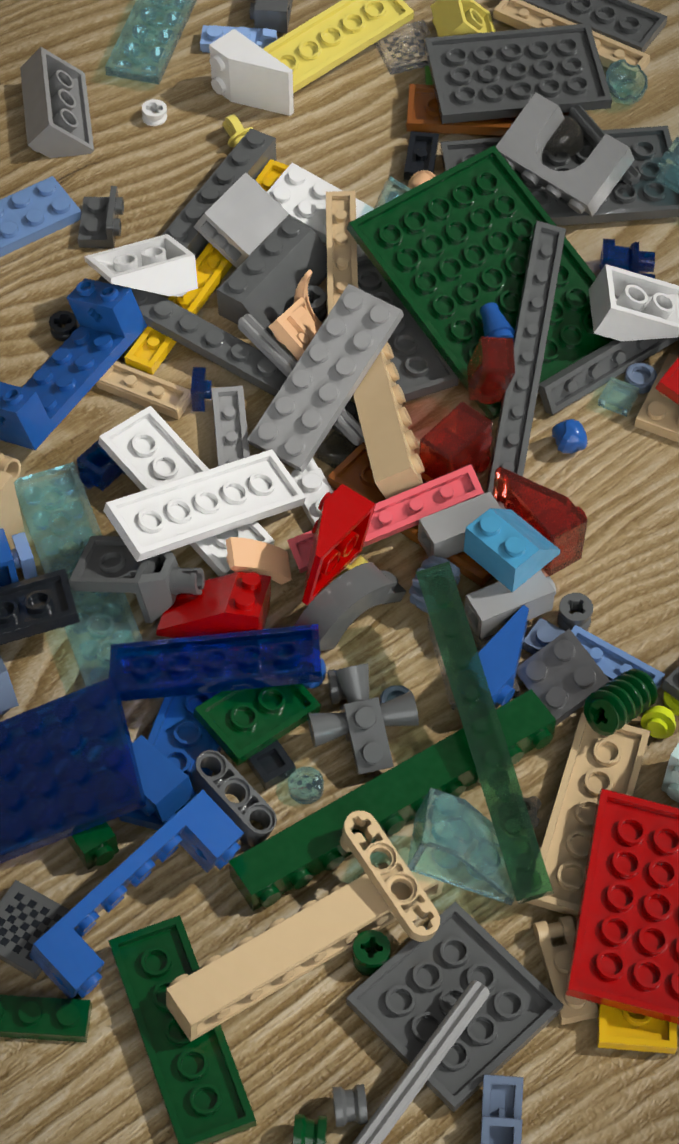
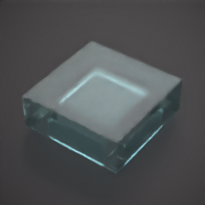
[598,377,640,417]

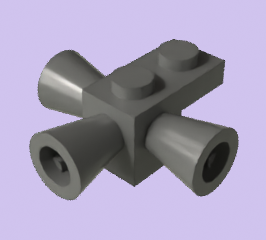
[307,664,419,775]

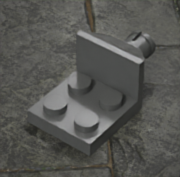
[69,536,205,623]

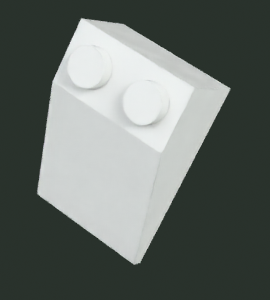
[209,29,294,116]
[84,234,198,297]
[589,264,679,341]

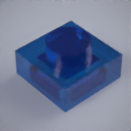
[191,367,213,412]

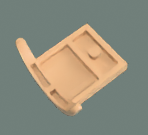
[268,270,323,361]

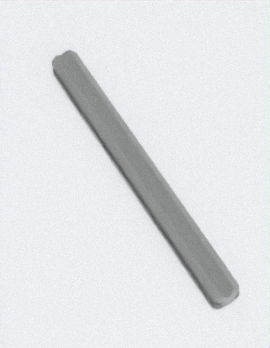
[238,314,365,446]
[352,980,490,1144]

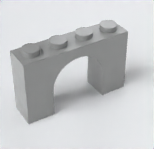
[496,92,635,217]
[418,492,556,640]

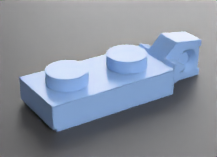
[200,25,277,53]

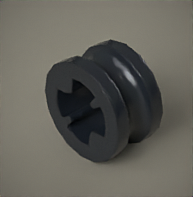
[49,311,78,341]

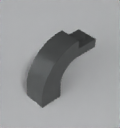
[292,562,407,652]

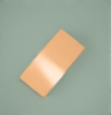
[226,537,292,585]

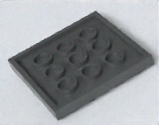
[346,902,564,1113]

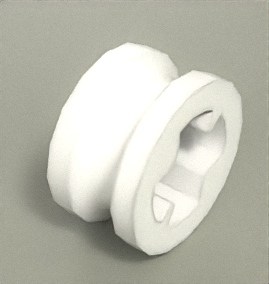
[142,99,167,126]

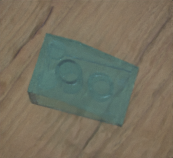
[407,788,520,905]

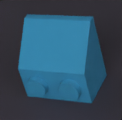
[463,508,560,592]

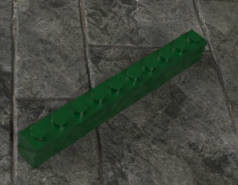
[229,689,556,911]

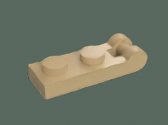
[533,915,599,1025]

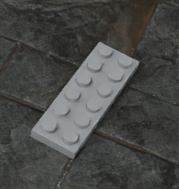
[247,284,404,473]

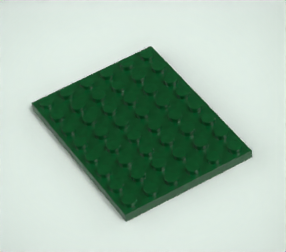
[347,145,614,421]

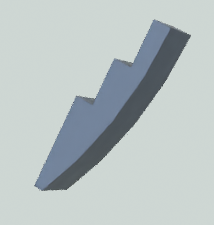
[480,1074,524,1144]

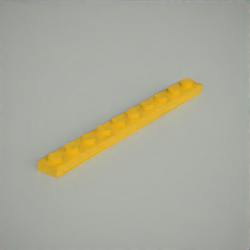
[124,159,289,375]

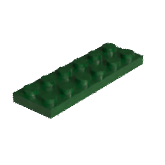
[108,915,257,1144]

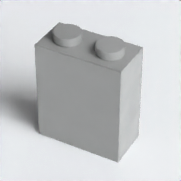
[194,172,289,268]

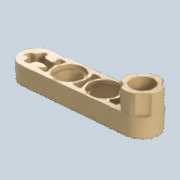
[339,811,440,942]

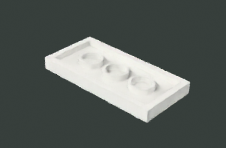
[267,163,375,257]

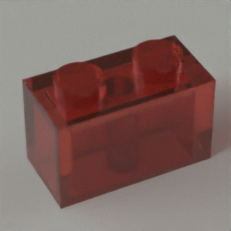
[467,337,515,404]

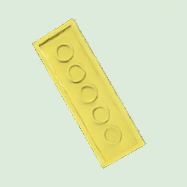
[263,0,414,93]

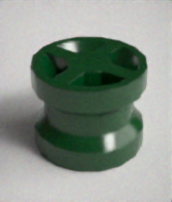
[353,930,391,977]
[293,1114,327,1144]

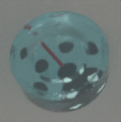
[288,767,324,804]

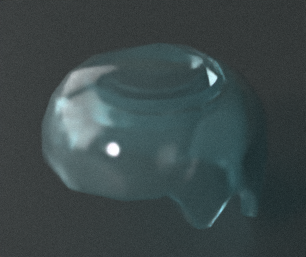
[605,59,648,105]

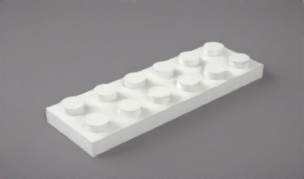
[98,406,275,577]
[103,449,306,562]

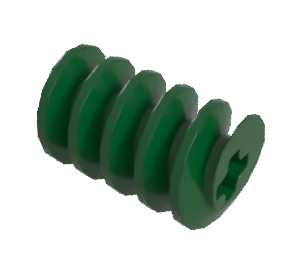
[584,669,658,736]

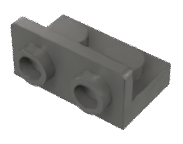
[78,186,124,248]

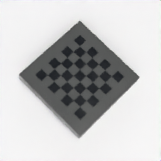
[0,880,70,980]

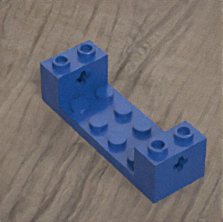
[0,278,147,450]
[30,790,244,999]

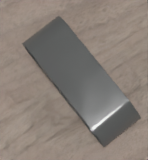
[189,750,277,847]

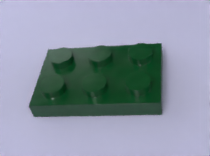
[193,657,321,766]

